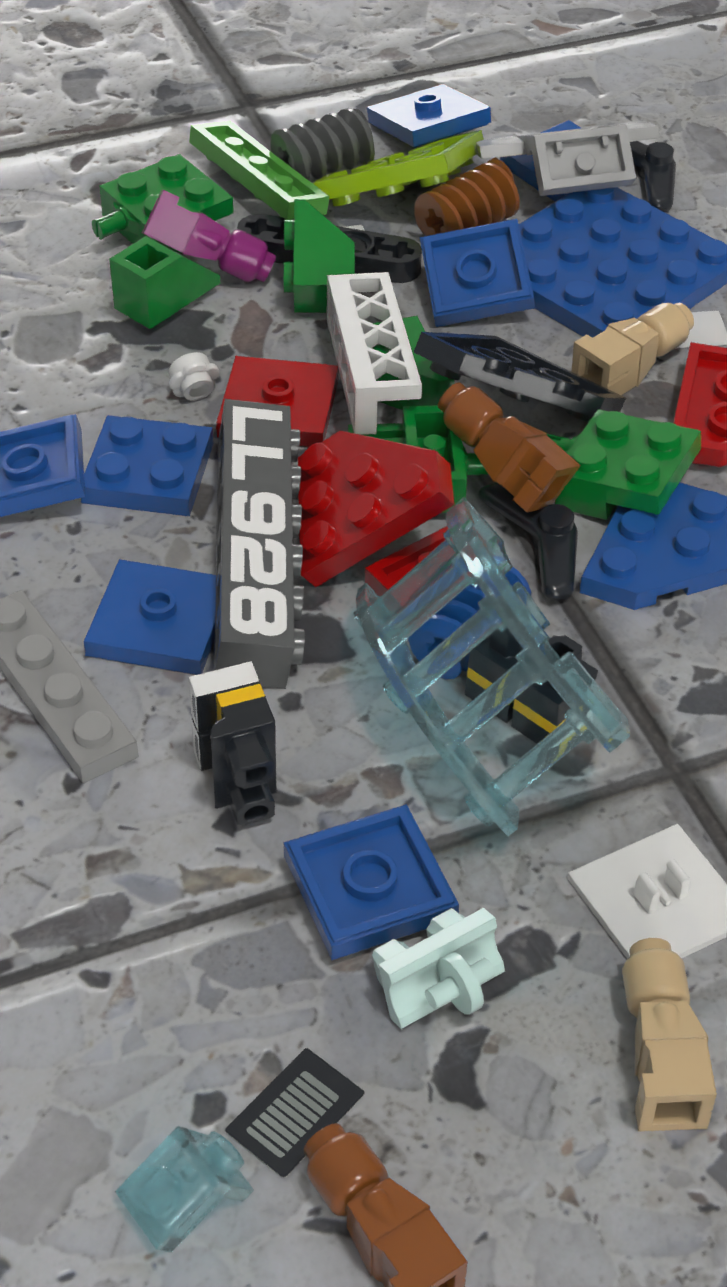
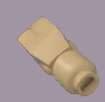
[571,302,694,395]
[622,938,717,1132]

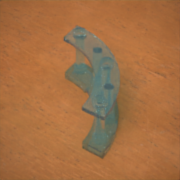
[353,497,630,837]

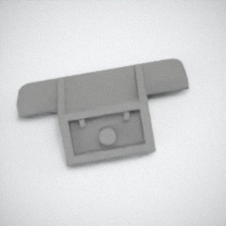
[476,122,660,196]

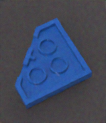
[579,482,727,610]

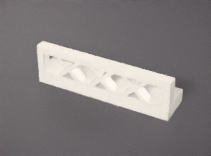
[327,272,422,435]

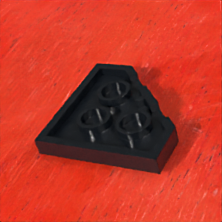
[414,332,626,422]

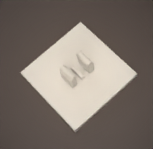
[567,824,727,959]

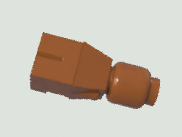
[438,382,581,512]
[304,1123,468,1287]

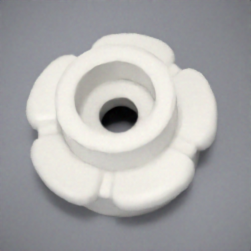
[169,352,219,401]

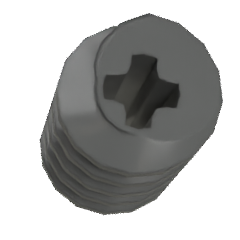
[270,108,375,181]

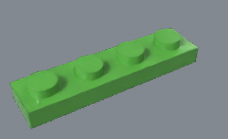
[189,120,330,220]

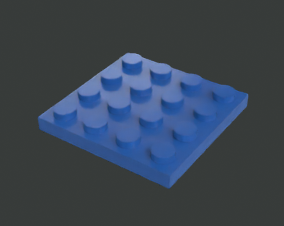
[519,187,727,338]

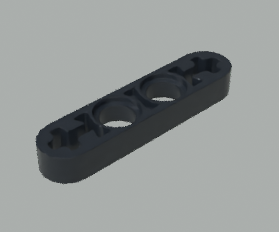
[237,214,422,283]

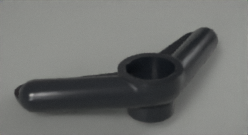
[630,141,676,212]
[478,482,578,600]

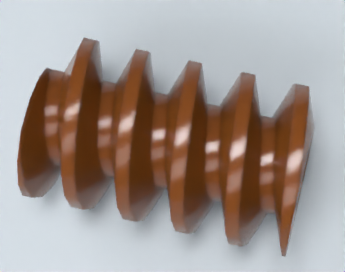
[414,157,520,236]

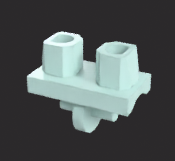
[372,908,505,1029]

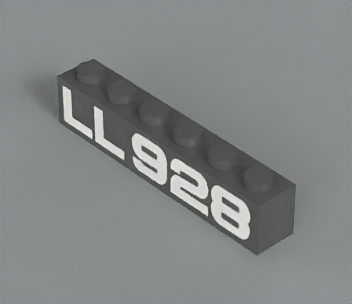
[213,399,305,689]

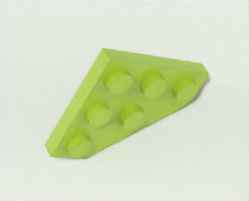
[313,130,484,206]

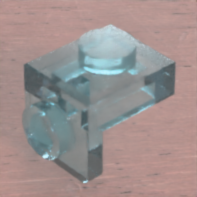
[115,1126,254,1252]

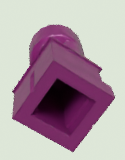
[142,190,276,282]

